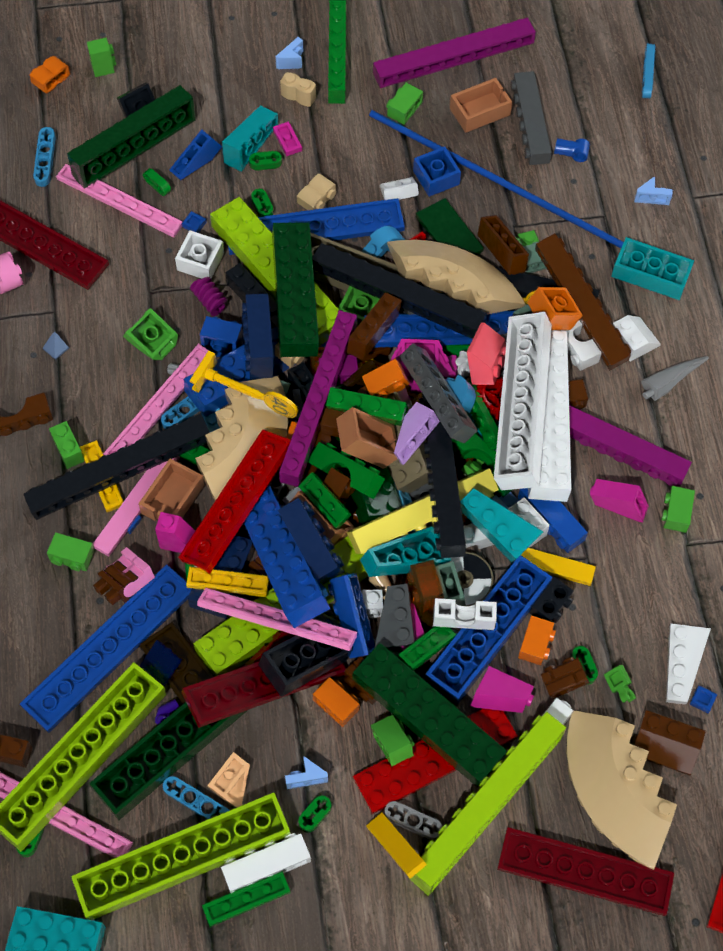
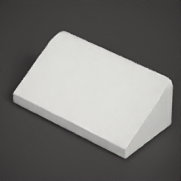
[380,177,419,200]

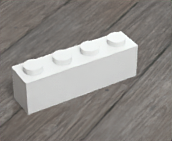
[221,833,311,893]

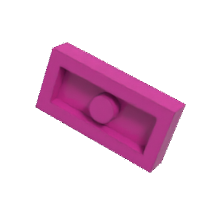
[273,121,302,157]

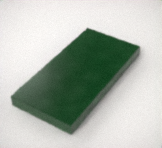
[415,198,484,255]

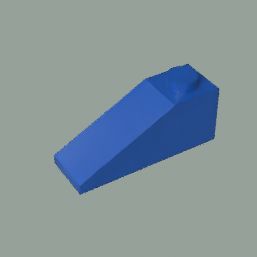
[169,129,222,180]

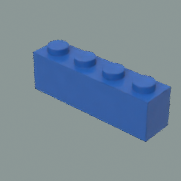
[518,488,588,553]

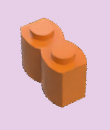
[30,56,70,93]

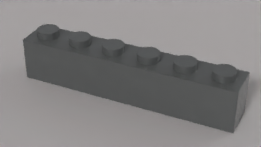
[510,71,552,165]

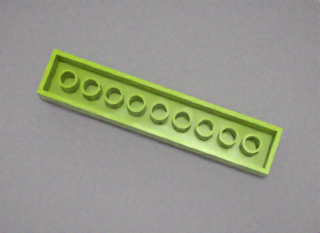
[210,197,339,346]
[193,536,368,677]
[0,662,166,852]
[410,712,566,896]
[71,792,290,920]

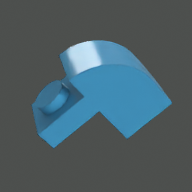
[362,226,405,258]
[445,375,476,414]

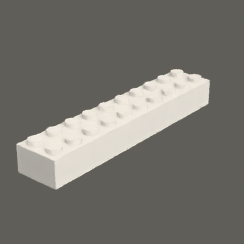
[494,312,552,491]
[528,330,571,502]

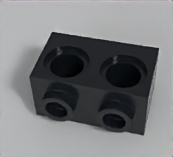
[287,362,314,404]
[529,577,574,623]

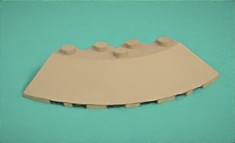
[387,240,526,314]
[195,376,289,501]
[566,710,677,870]

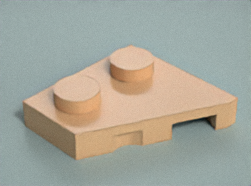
[207,752,250,808]

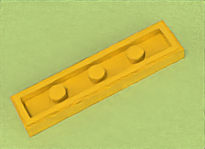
[80,440,124,513]
[521,548,596,586]
[186,567,269,597]
[366,813,427,879]

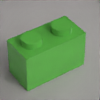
[87,37,116,77]
[386,83,423,125]
[49,421,85,469]
[661,486,695,533]
[47,532,95,571]
[371,714,414,766]

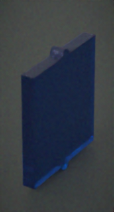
[139,640,182,687]

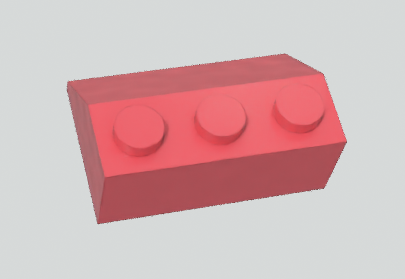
[467,323,506,385]

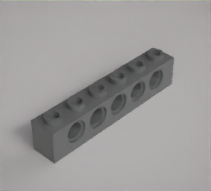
[399,343,478,443]

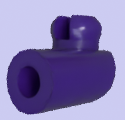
[155,699,179,725]

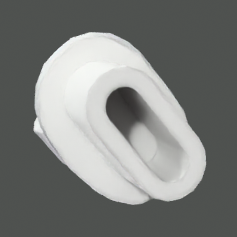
[456,351,470,378]

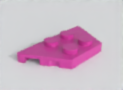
[389,339,456,379]

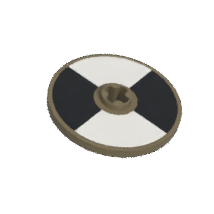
[434,552,494,606]

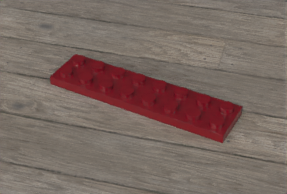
[0,200,109,290]
[181,662,346,728]
[497,827,675,916]

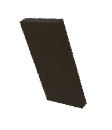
[139,622,214,704]

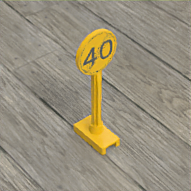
[189,351,299,418]

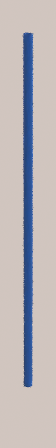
[369,110,624,248]

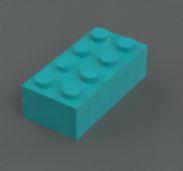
[611,237,695,300]
[5,906,106,951]

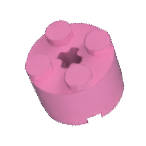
[0,251,24,294]

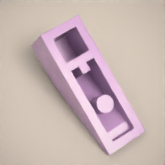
[394,402,440,465]

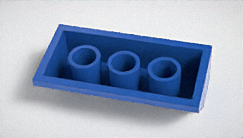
[328,573,375,659]

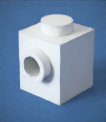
[362,590,383,618]

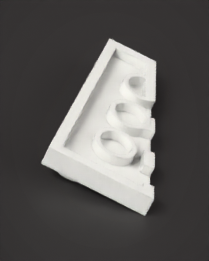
[666,624,711,705]

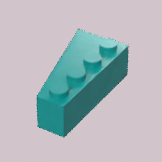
[222,105,279,172]
[460,488,543,562]
[360,527,451,577]

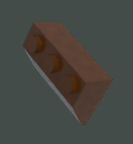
[633,710,706,776]

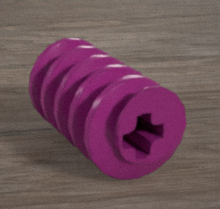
[190,277,228,317]

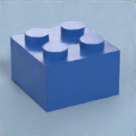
[413,146,461,197]
[200,316,244,358]

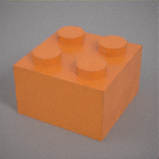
[527,287,582,330]

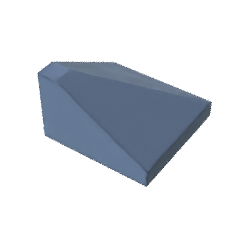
[43,332,69,360]

